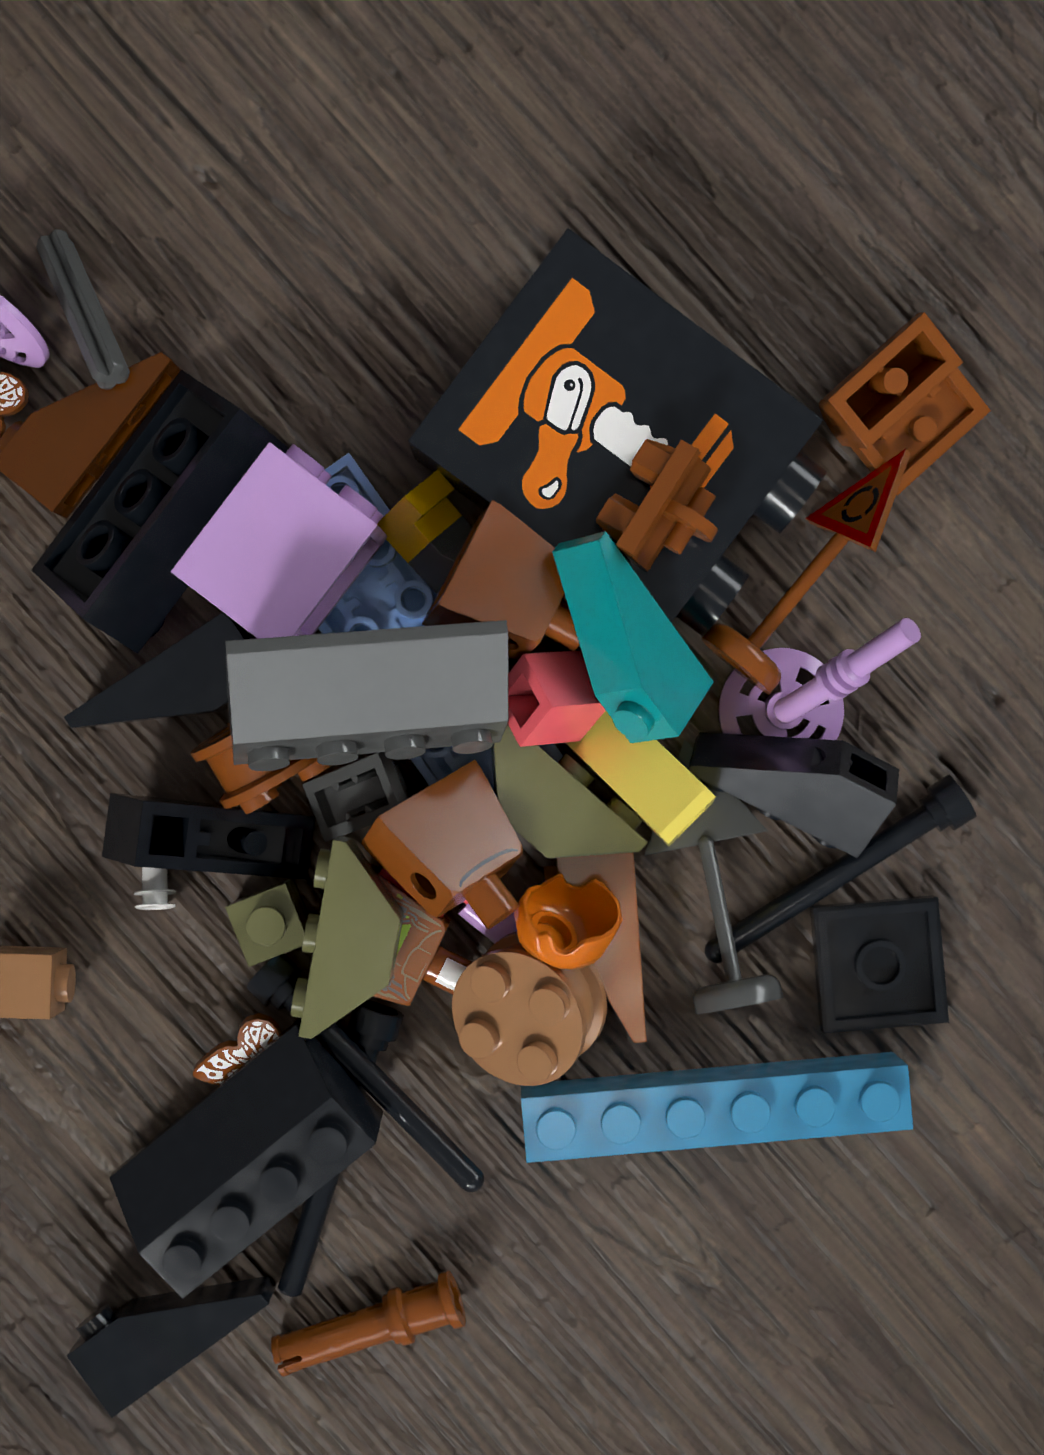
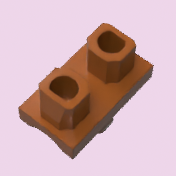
[596,439,718,572]

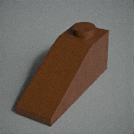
[0,352,181,519]

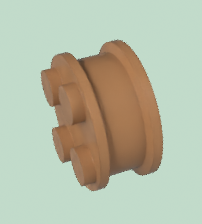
[452,931,607,1086]

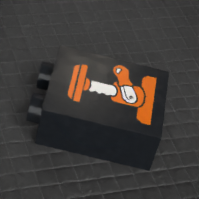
[408,228,827,637]

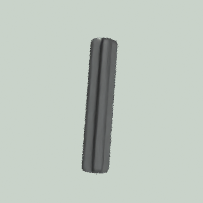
[36,229,130,390]

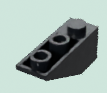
[688,732,899,858]

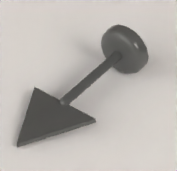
[644,740,783,1014]

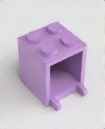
[171,442,387,639]

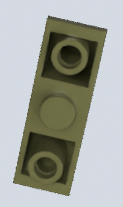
[491,724,648,858]
[291,836,404,1039]

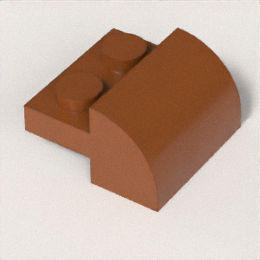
[819,312,991,496]

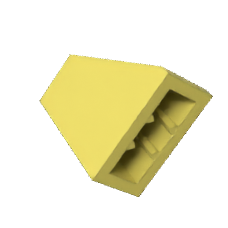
[565,711,716,846]

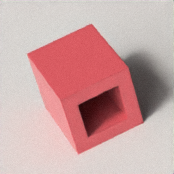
[508,650,606,747]

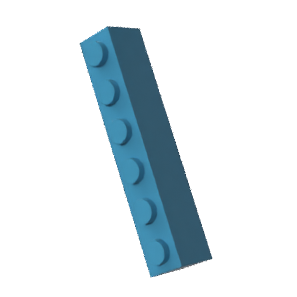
[521,1052,913,1163]

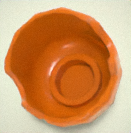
[514,874,623,969]

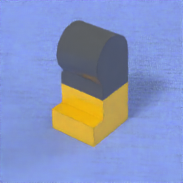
[377,470,471,594]

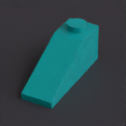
[552,531,714,743]

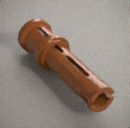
[271,1270,466,1377]

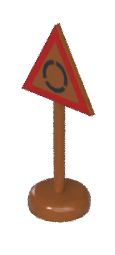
[701,448,911,694]

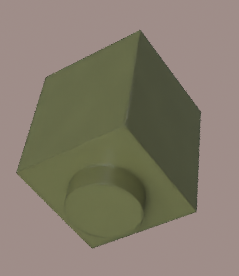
[225,878,309,967]

